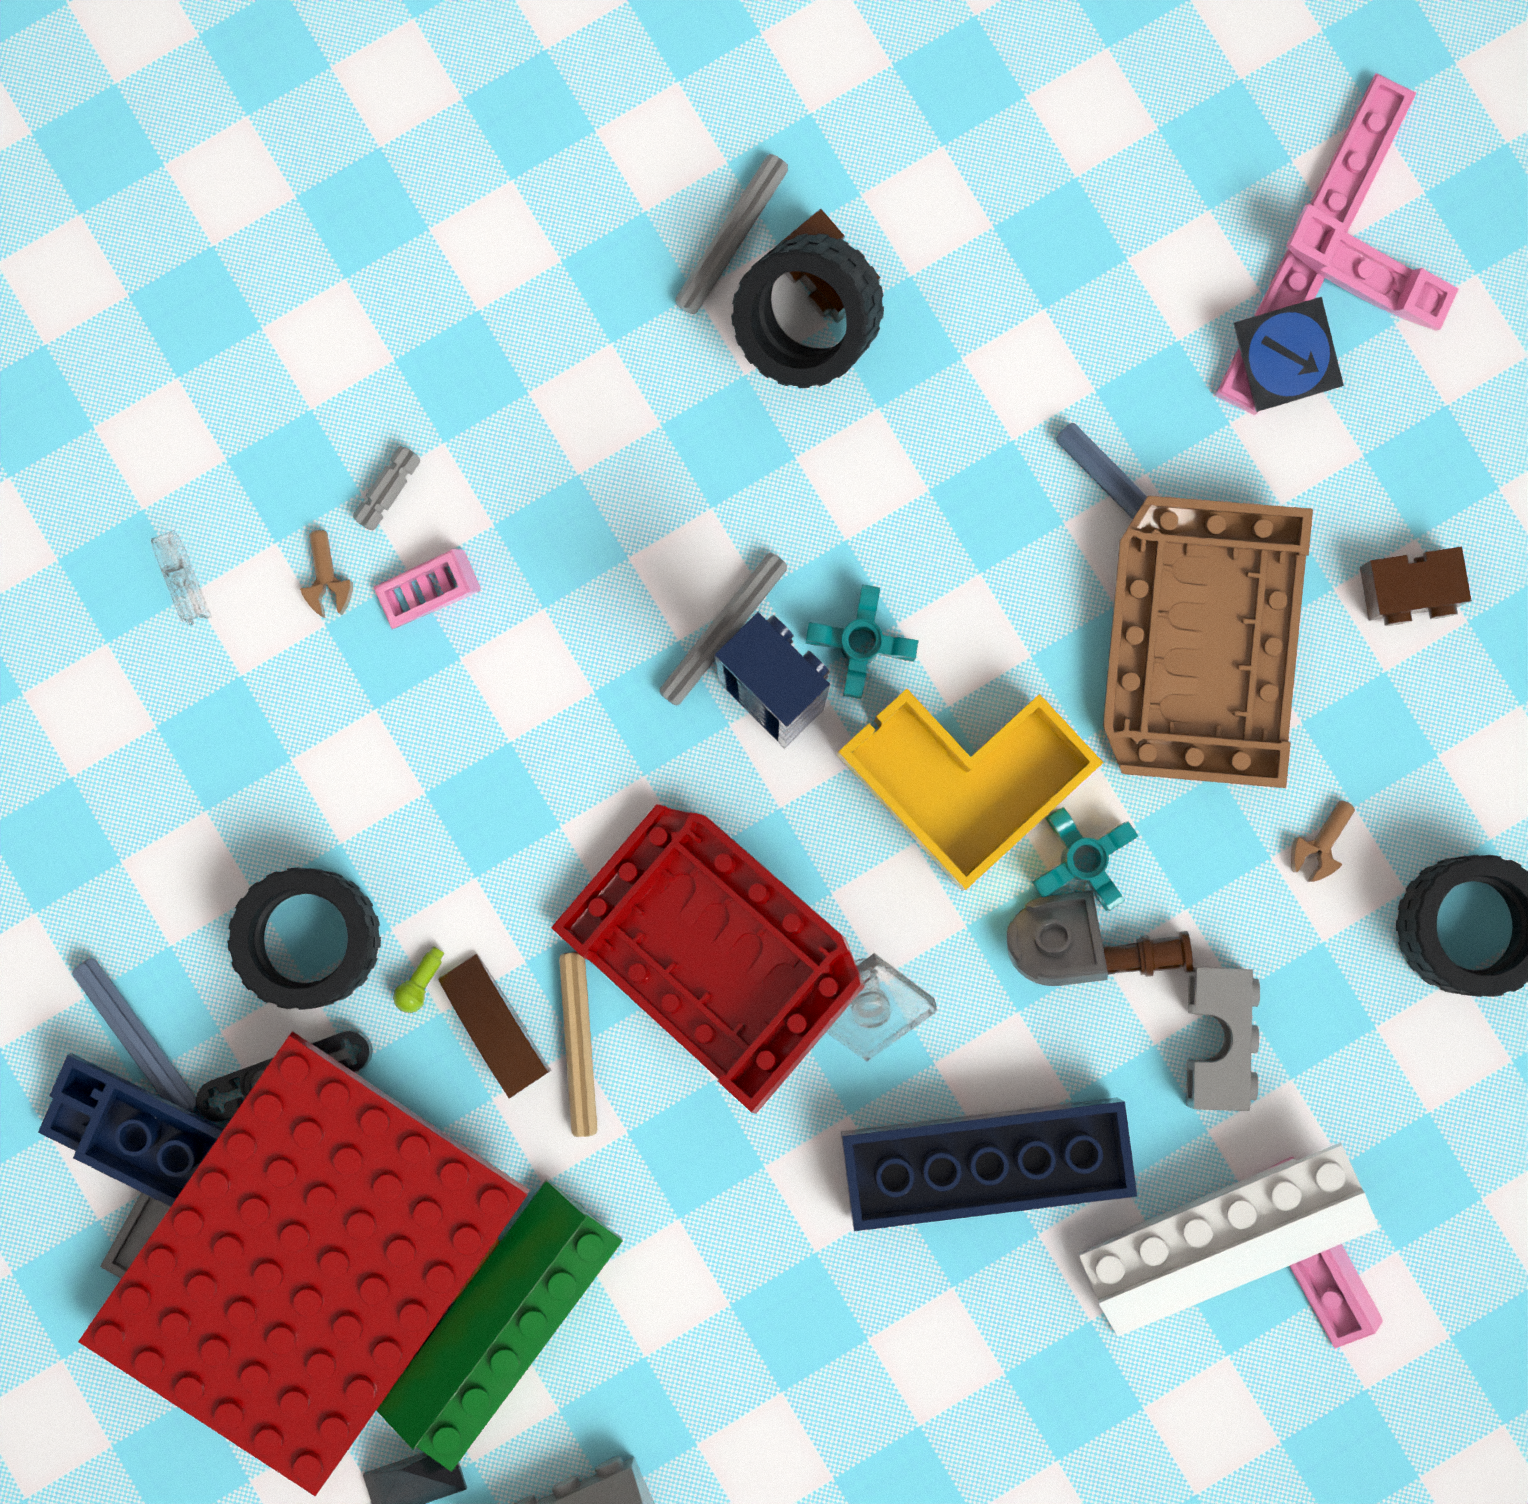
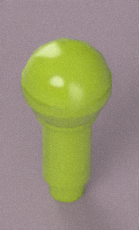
[393,946,445,1013]

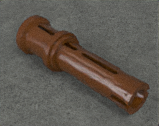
[1103,931,1193,977]

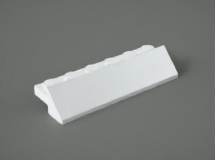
[1079,1142,1379,1337]

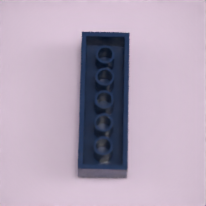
[714,612,830,749]
[841,1097,1137,1231]

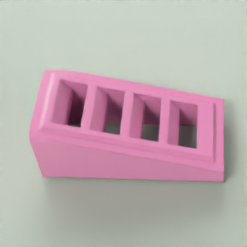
[374,549,481,629]

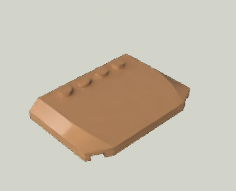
[1103,496,1313,788]

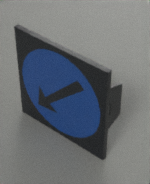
[1233,297,1344,412]

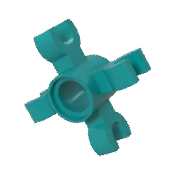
[805,584,919,699]
[1032,807,1138,911]

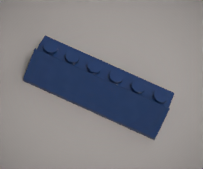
[38,1053,224,1207]

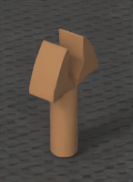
[300,530,353,618]
[1291,800,1355,882]

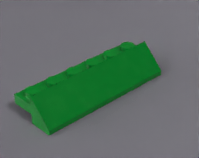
[376,1179,623,1472]

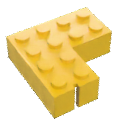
[837,689,1104,891]

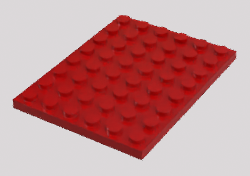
[78,1031,529,1497]

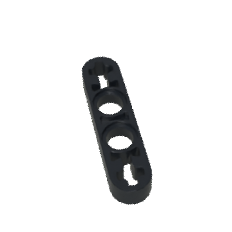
[196,1030,373,1122]

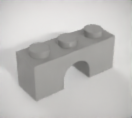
[1186,967,1260,1111]

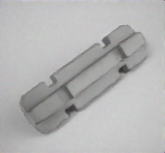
[353,446,420,531]

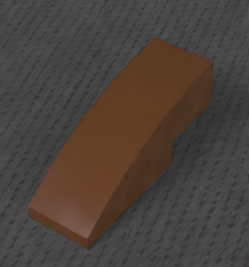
[438,953,552,1099]

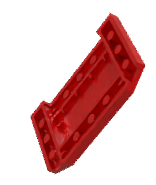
[551,804,865,1114]

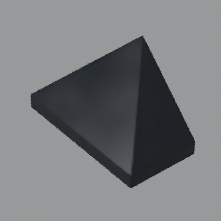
[363,1453,467,1504]

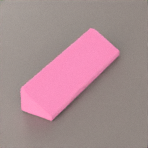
[1262,1157,1383,1349]

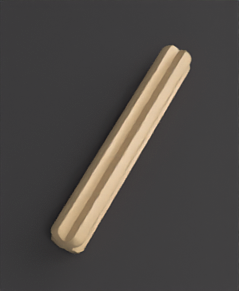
[559,952,598,1137]

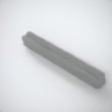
[675,154,788,315]
[659,552,787,706]

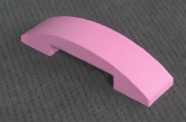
[1286,204,1459,331]

